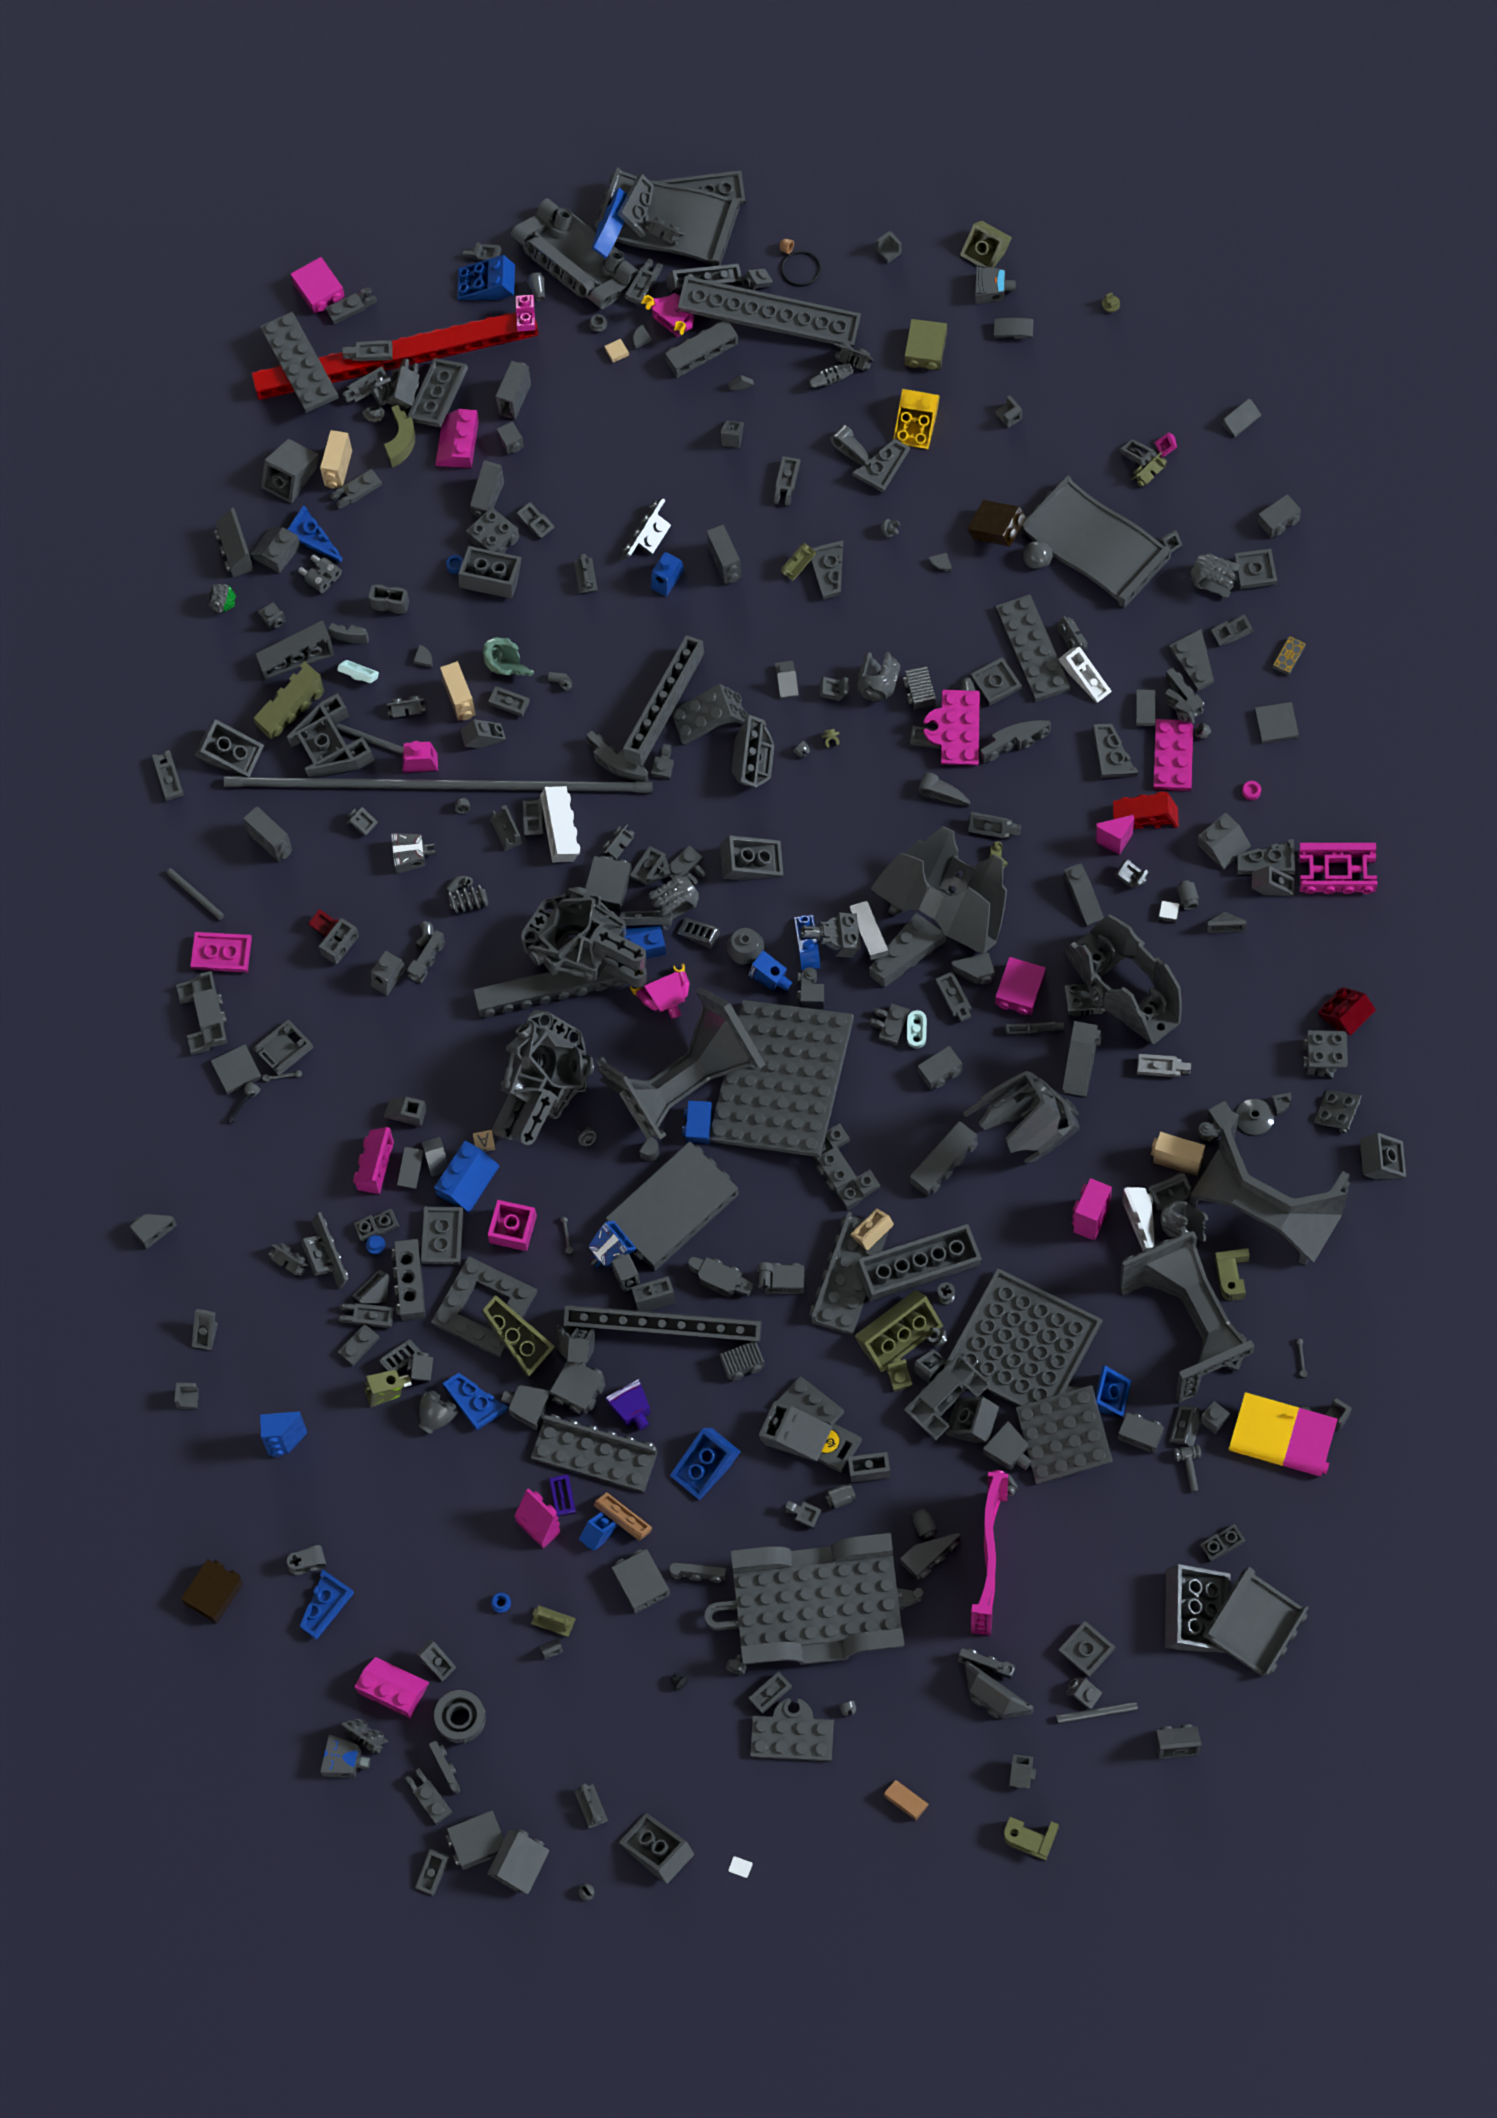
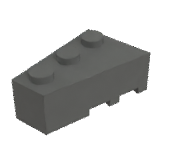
[555,1324,596,1365]

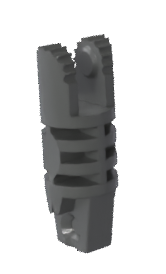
[808,363,853,388]

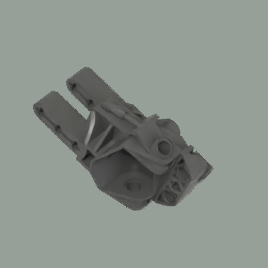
[521,887,647,988]
[493,1010,594,1145]

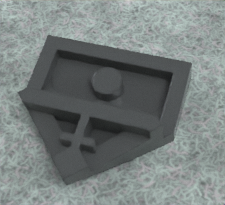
[630,846,671,885]

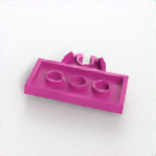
[923,690,980,766]

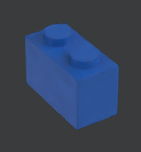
[682,1101,712,1145]

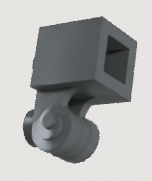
[797,967,825,1009]
[1198,1101,1232,1143]

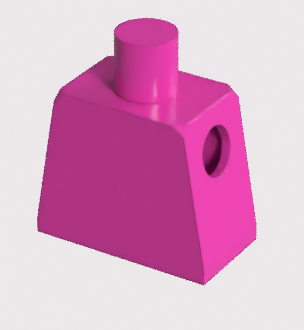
[402,741,438,773]

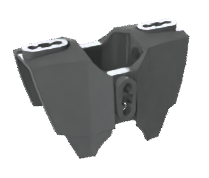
[871,826,1007,954]
[1064,914,1182,1045]
[963,1071,1080,1163]

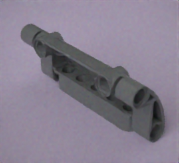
[511,198,639,309]

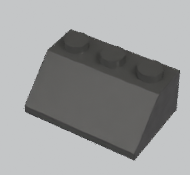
[214,508,254,577]
[458,546,522,599]

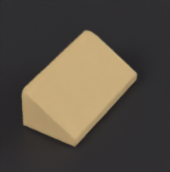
[850,1209,894,1250]

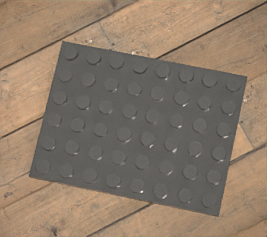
[709,1000,854,1157]

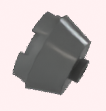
[727,928,765,965]

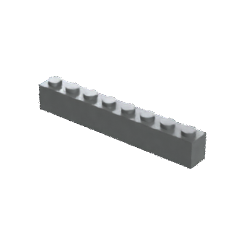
[623,635,704,767]
[474,971,626,1017]

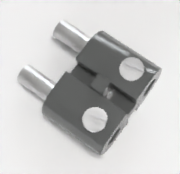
[298,554,342,593]

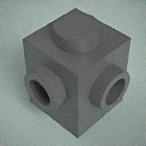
[407,1352,433,1382]
[1009,1754,1036,1789]

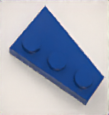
[443,1373,509,1431]
[300,1569,354,1640]

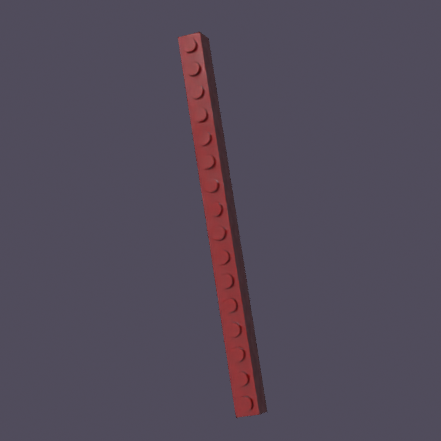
[252,312,539,400]

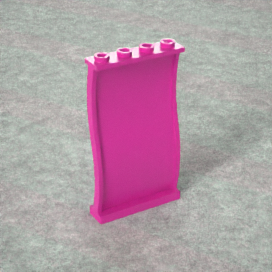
[971,1470,1009,1636]

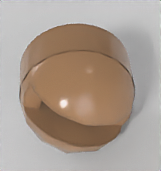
[779,239,794,254]

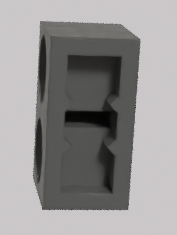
[319,918,359,965]

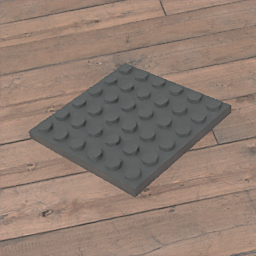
[944,1268,1103,1407]

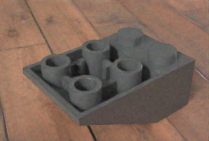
[759,1401,833,1461]

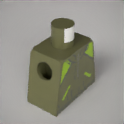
[364,1370,411,1407]

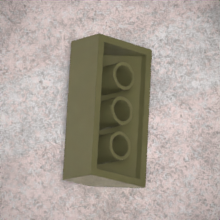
[854,1290,943,1372]

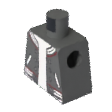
[391,833,436,874]

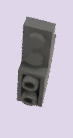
[980,720,1051,764]
[586,730,649,782]

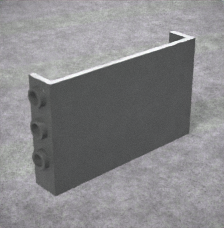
[606,1142,739,1271]

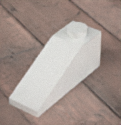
[1058,646,1112,703]

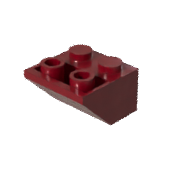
[1317,987,1376,1036]

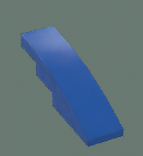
[592,188,628,258]

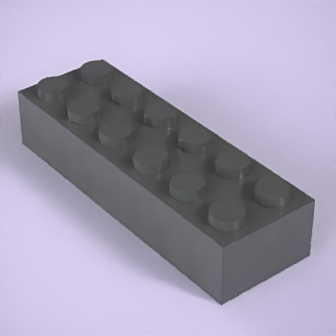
[856,1224,982,1302]

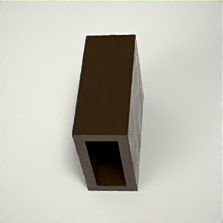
[967,500,1026,547]
[181,1559,243,1624]

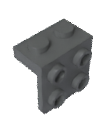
[1302,1030,1348,1075]

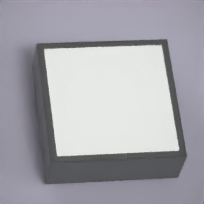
[1158,900,1180,923]

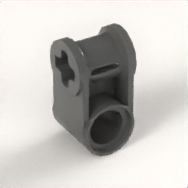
[287,1545,327,1576]

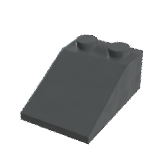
[194,719,264,777]
[720,835,783,880]
[619,1813,695,1884]

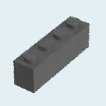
[665,320,738,378]
[910,1121,978,1197]

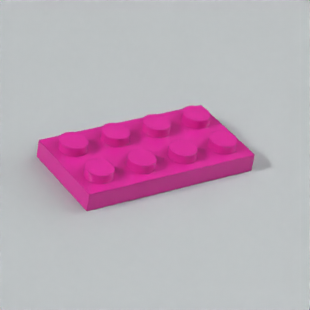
[1153,719,1193,791]

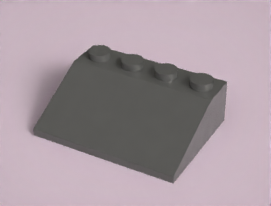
[1165,1564,1230,1653]

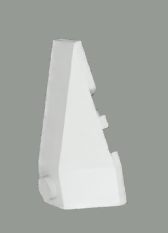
[1122,1187,1154,1251]

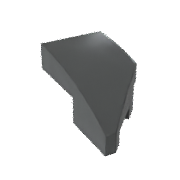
[463,242,502,262]

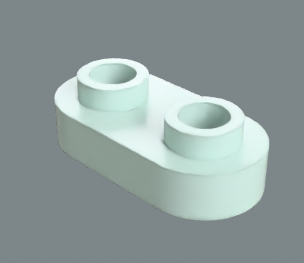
[907,1010,927,1049]

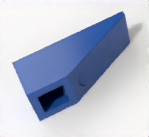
[794,915,820,970]

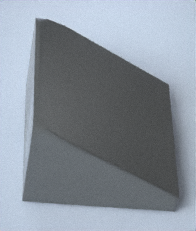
[540,1639,563,1659]

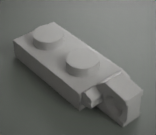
[1137,1054,1191,1077]

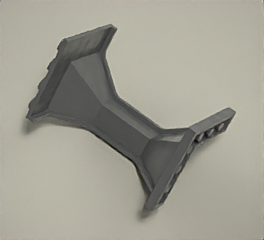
[596,987,766,1139]
[1189,1111,1350,1265]
[1119,1231,1255,1404]

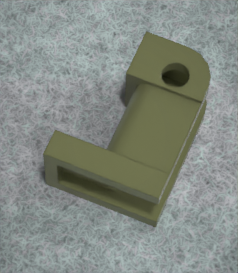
[1214,1248,1250,1301]
[1004,1817,1059,1861]

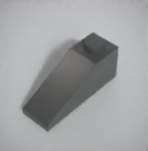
[1063,863,1104,927]

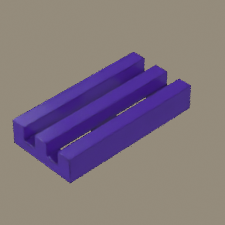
[549,1474,576,1517]

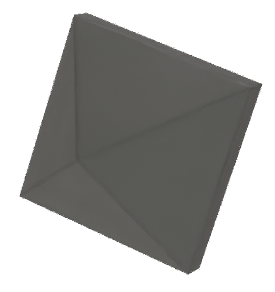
[1160,530,1183,553]

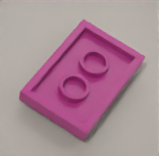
[190,932,252,973]

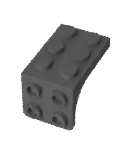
[671,684,747,745]

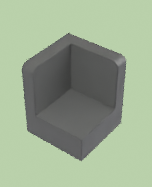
[876,231,901,263]
[995,395,1023,428]
[175,1383,199,1409]
[1326,1398,1352,1431]

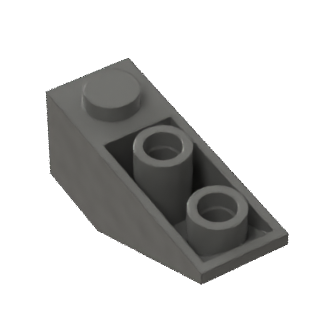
[900,1533,960,1580]

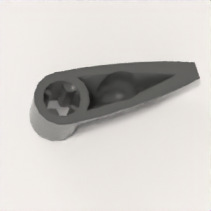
[830,425,870,466]
[918,772,971,807]

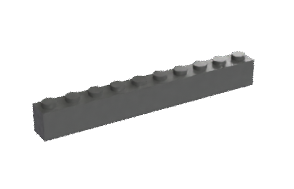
[563,1305,762,1341]

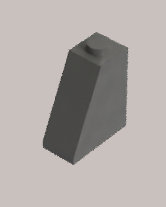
[470,460,504,518]

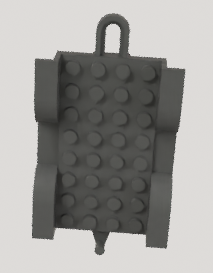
[705,1533,923,1665]

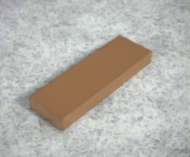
[593,1492,652,1541]

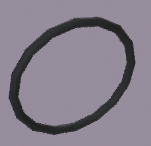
[781,251,821,286]

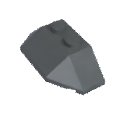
[731,714,774,788]
[965,1661,1034,1719]

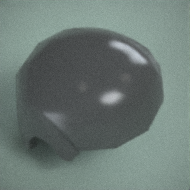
[1023,541,1053,569]

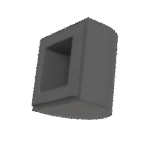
[639,1137,659,1162]

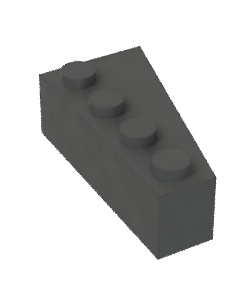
[256,620,334,680]
[869,913,946,988]

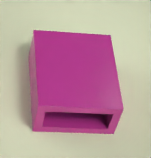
[291,257,345,314]
[995,957,1046,1015]

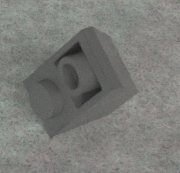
[460,719,506,749]
[384,1097,427,1127]

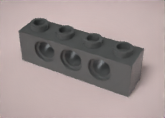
[392,1239,426,1321]

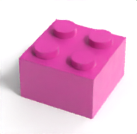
[488,1200,537,1251]

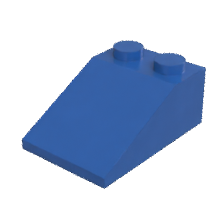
[670,1428,741,1500]

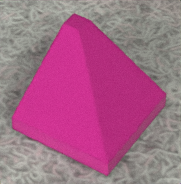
[1154,432,1177,458]

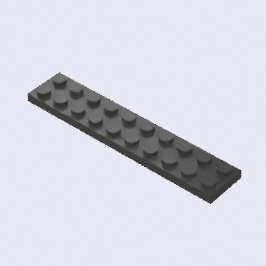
[678,276,861,348]

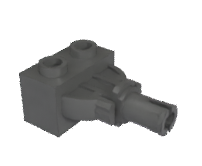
[801,913,861,958]

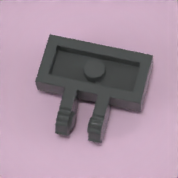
[668,845,706,885]
[868,1004,910,1045]

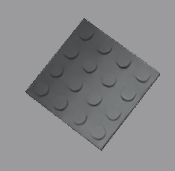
[1016,1385,1113,1484]

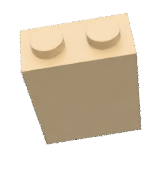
[320,430,352,489]
[440,661,476,721]
[1151,1132,1205,1176]

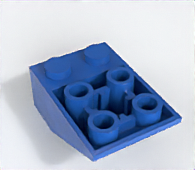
[457,255,515,300]

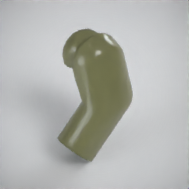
[989,841,1008,869]

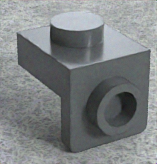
[741,269,773,291]
[370,377,391,406]
[819,677,850,701]
[1115,859,1149,889]
[1066,1677,1102,1709]

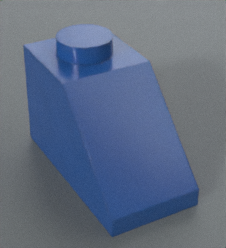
[579,1512,618,1551]

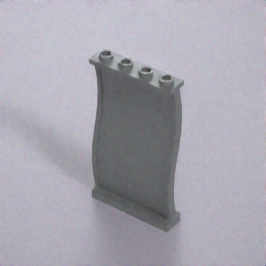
[594,167,740,266]
[1021,475,1171,608]

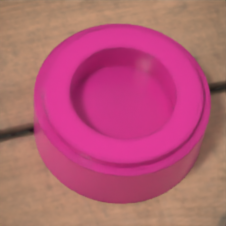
[1242,781,1261,801]

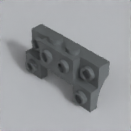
[176,971,228,1055]
[812,1123,880,1211]
[904,1354,991,1440]

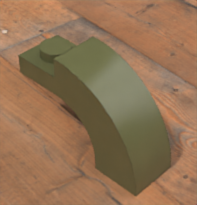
[384,405,415,468]

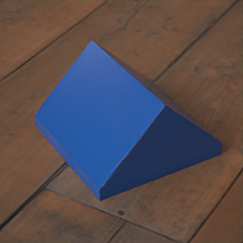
[1095,1366,1132,1417]

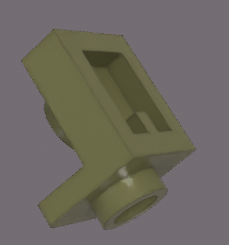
[887,1359,913,1392]

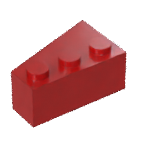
[1113,792,1179,829]

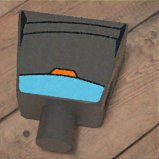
[975,265,1016,304]

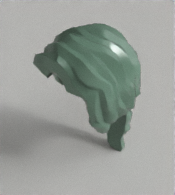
[483,637,534,676]

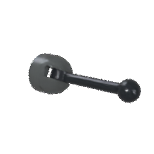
[227,1081,261,1124]

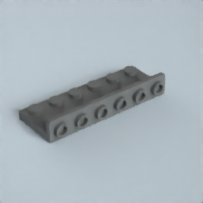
[809,1212,889,1335]
[531,1414,658,1493]

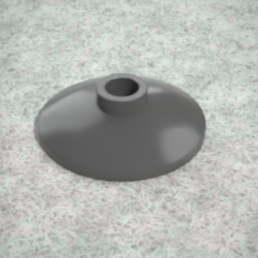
[1236,1099,1274,1136]

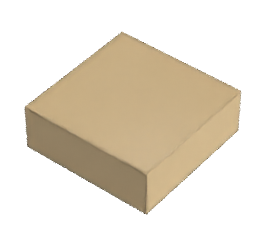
[605,339,629,363]

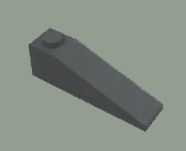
[666,263,742,294]

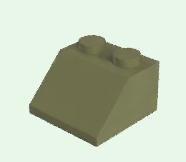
[960,221,1012,268]

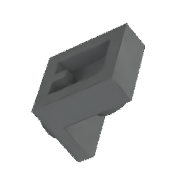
[258,602,286,631]
[346,807,378,836]

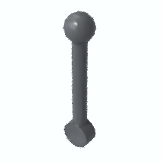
[262,1070,302,1082]
[560,1216,573,1255]
[1296,1338,1308,1378]

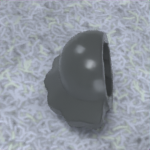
[362,405,385,422]

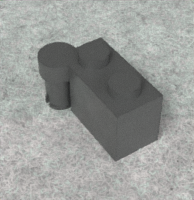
[757,1262,805,1294]

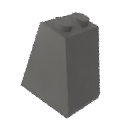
[261,439,319,503]

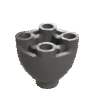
[418,1390,458,1434]

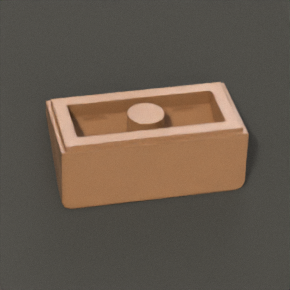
[884,1780,929,1821]

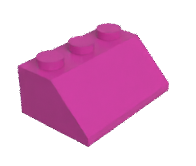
[436,409,479,469]
[353,1127,394,1195]
[355,1657,429,1719]

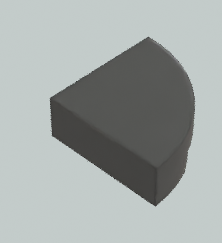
[633,325,652,349]
[728,375,754,390]
[929,553,952,572]
[414,645,433,668]
[1272,1092,1291,1116]

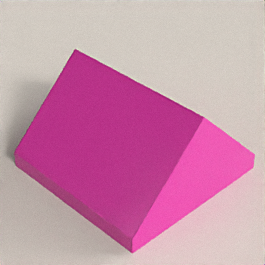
[1095,815,1134,855]

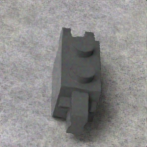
[688,1257,754,1298]

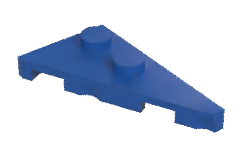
[287,506,343,563]

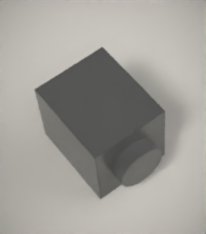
[497,421,524,454]
[1200,1401,1230,1435]

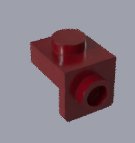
[307,909,339,938]

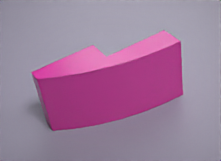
[516,295,535,331]

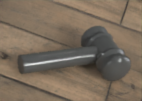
[1173,1445,1201,1493]

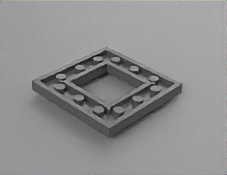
[431,1257,538,1358]

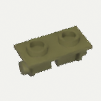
[1131,452,1167,487]
[781,542,816,581]
[531,1605,576,1637]

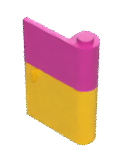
[1229,1392,1338,1477]

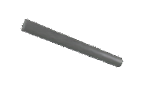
[336,723,403,754]
[166,868,224,920]
[1056,1702,1138,1723]

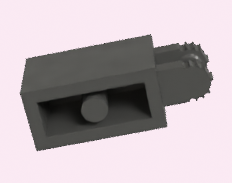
[385,358,420,411]

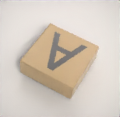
[473,1130,496,1152]

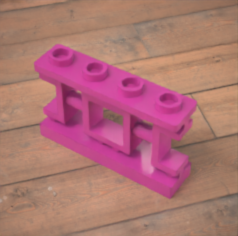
[1298,843,1377,894]

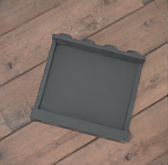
[1203,1567,1309,1677]

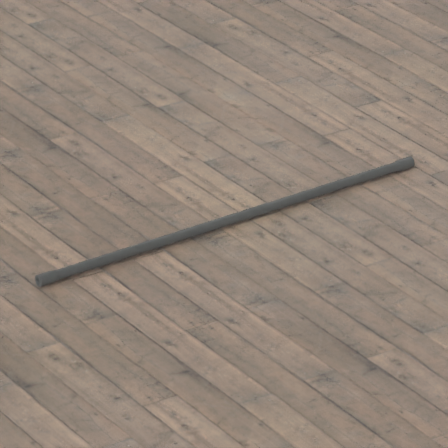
[224,776,653,793]

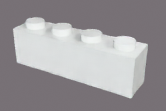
[540,786,580,862]

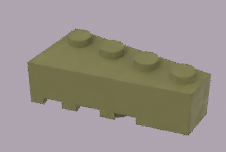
[254,661,324,740]
[481,1295,555,1378]

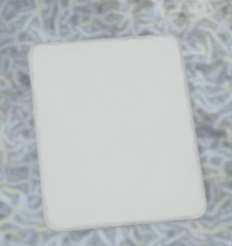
[729,1856,752,1878]

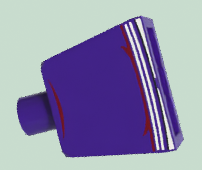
[606,1379,651,1430]

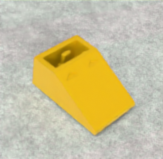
[893,389,940,449]

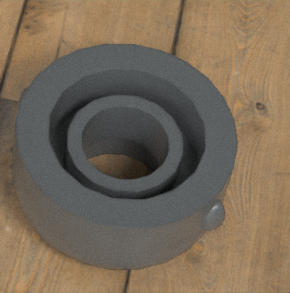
[434,1690,486,1744]

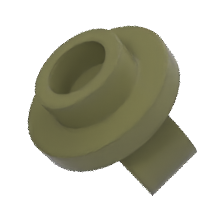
[1102,292,1120,312]
[821,728,840,748]

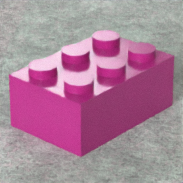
[1072,1178,1112,1241]

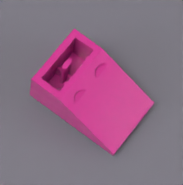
[514,1488,561,1549]

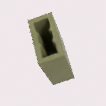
[905,319,947,370]

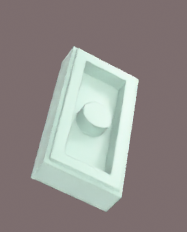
[337,660,379,683]

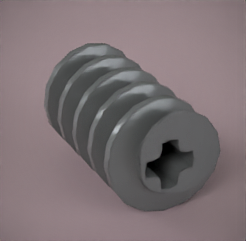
[447,884,488,913]

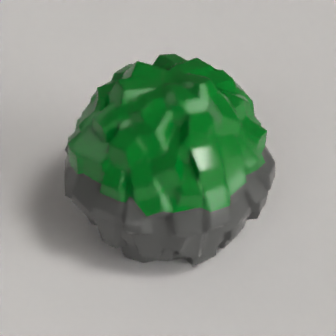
[208,584,236,613]

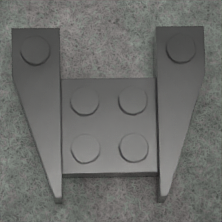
[287,693,375,778]
[1062,1021,1102,1097]

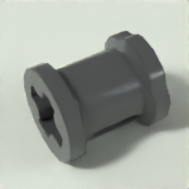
[937,1282,955,1305]

